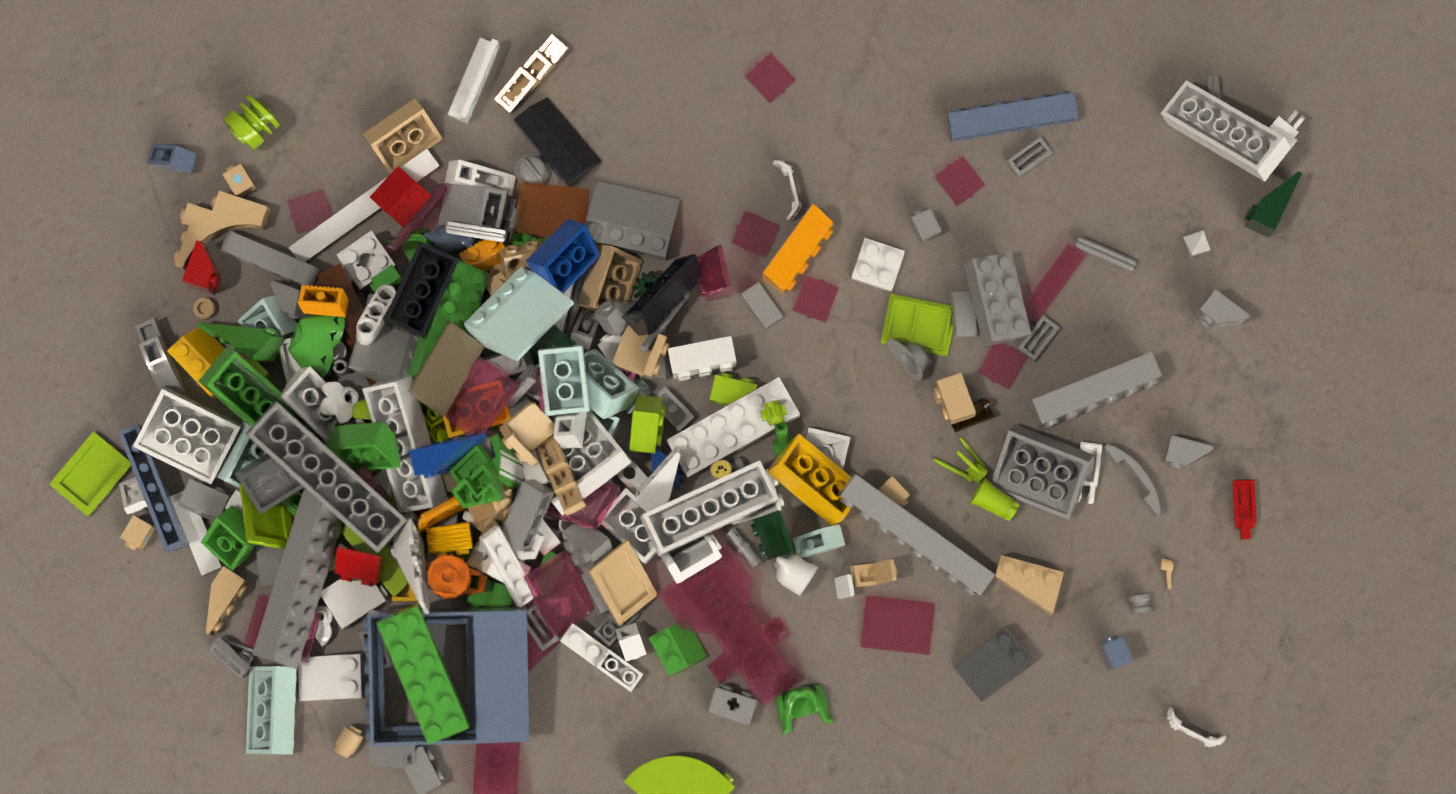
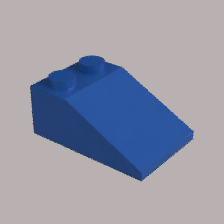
[409,433,487,478]

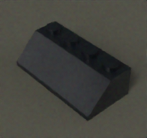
[514,98,602,188]
[384,242,459,338]
[622,254,701,336]

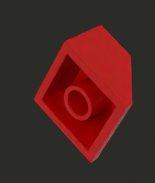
[370,166,431,227]
[182,240,222,295]
[335,547,386,587]

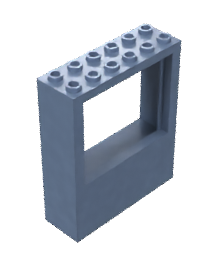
[364,606,529,746]

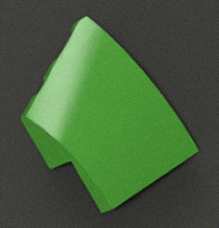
[449,444,505,509]

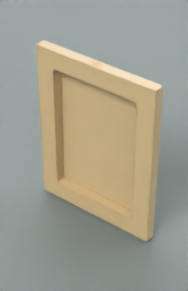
[588,540,658,626]

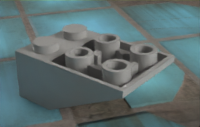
[438,183,509,229]

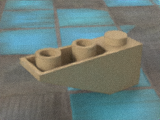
[206,566,248,636]

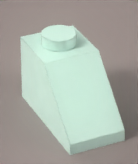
[792,525,845,558]

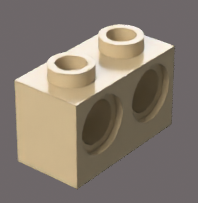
[499,241,542,280]

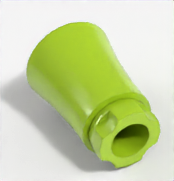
[970,478,1020,521]

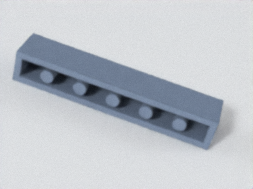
[947,91,1078,142]
[118,424,189,553]

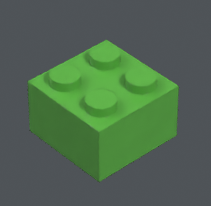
[201,505,257,571]

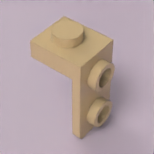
[850,559,897,588]

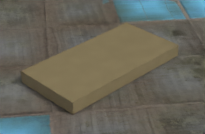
[407,321,484,417]

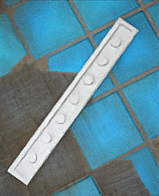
[288,149,440,262]

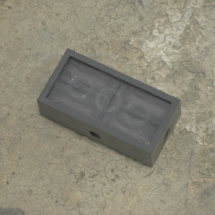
[235,427,316,514]

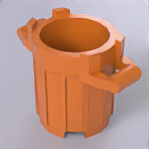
[426,554,488,600]

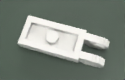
[1077,442,1102,504]

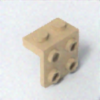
[613,326,669,380]
[499,402,555,467]

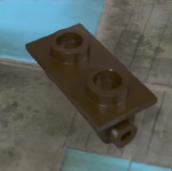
[948,398,994,433]

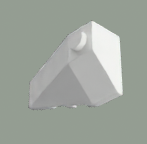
[391,518,429,614]

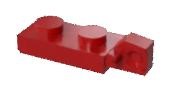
[1232,480,1257,540]

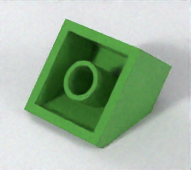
[649,619,708,677]

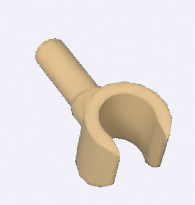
[1160,558,1174,589]

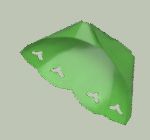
[288,314,345,379]

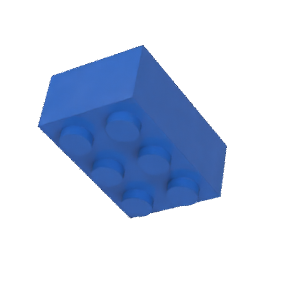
[526,219,601,293]

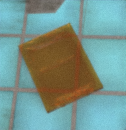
[515,182,587,237]

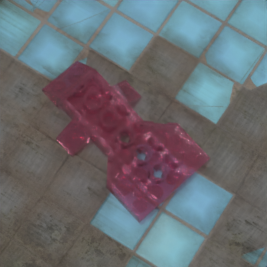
[657,544,798,707]

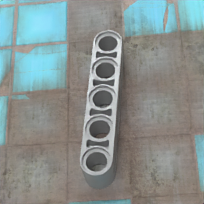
[219,231,321,286]

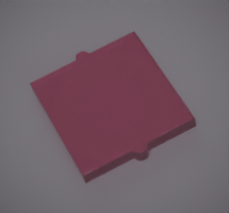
[745,53,796,103]
[935,156,985,206]
[287,190,331,234]
[731,211,779,257]
[793,276,839,323]
[978,343,1027,390]
[536,367,545,412]

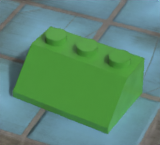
[326,421,401,471]

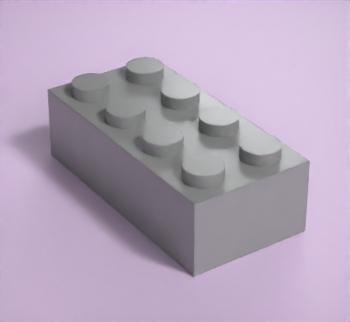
[963,252,1031,347]

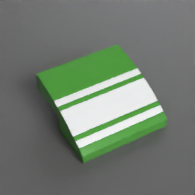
[490,434,524,490]

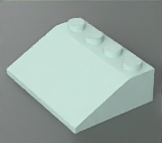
[464,267,574,361]

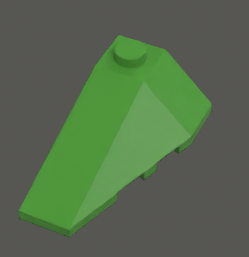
[197,322,284,361]

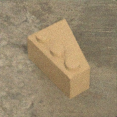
[993,555,1064,616]

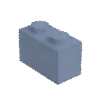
[1098,635,1134,671]

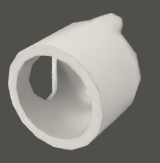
[774,554,818,596]

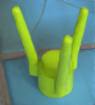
[933,437,988,483]

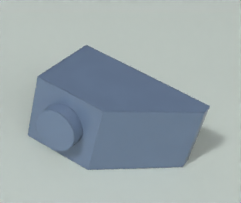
[147,144,197,173]

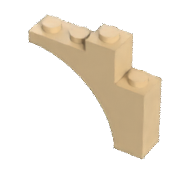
[174,191,270,271]

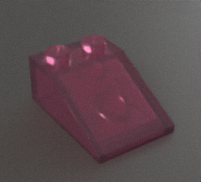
[697,245,731,302]
[473,742,520,794]

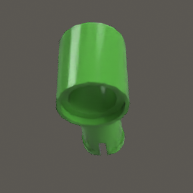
[772,422,794,459]

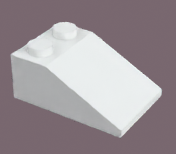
[298,654,364,701]

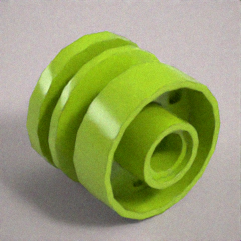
[223,94,280,151]

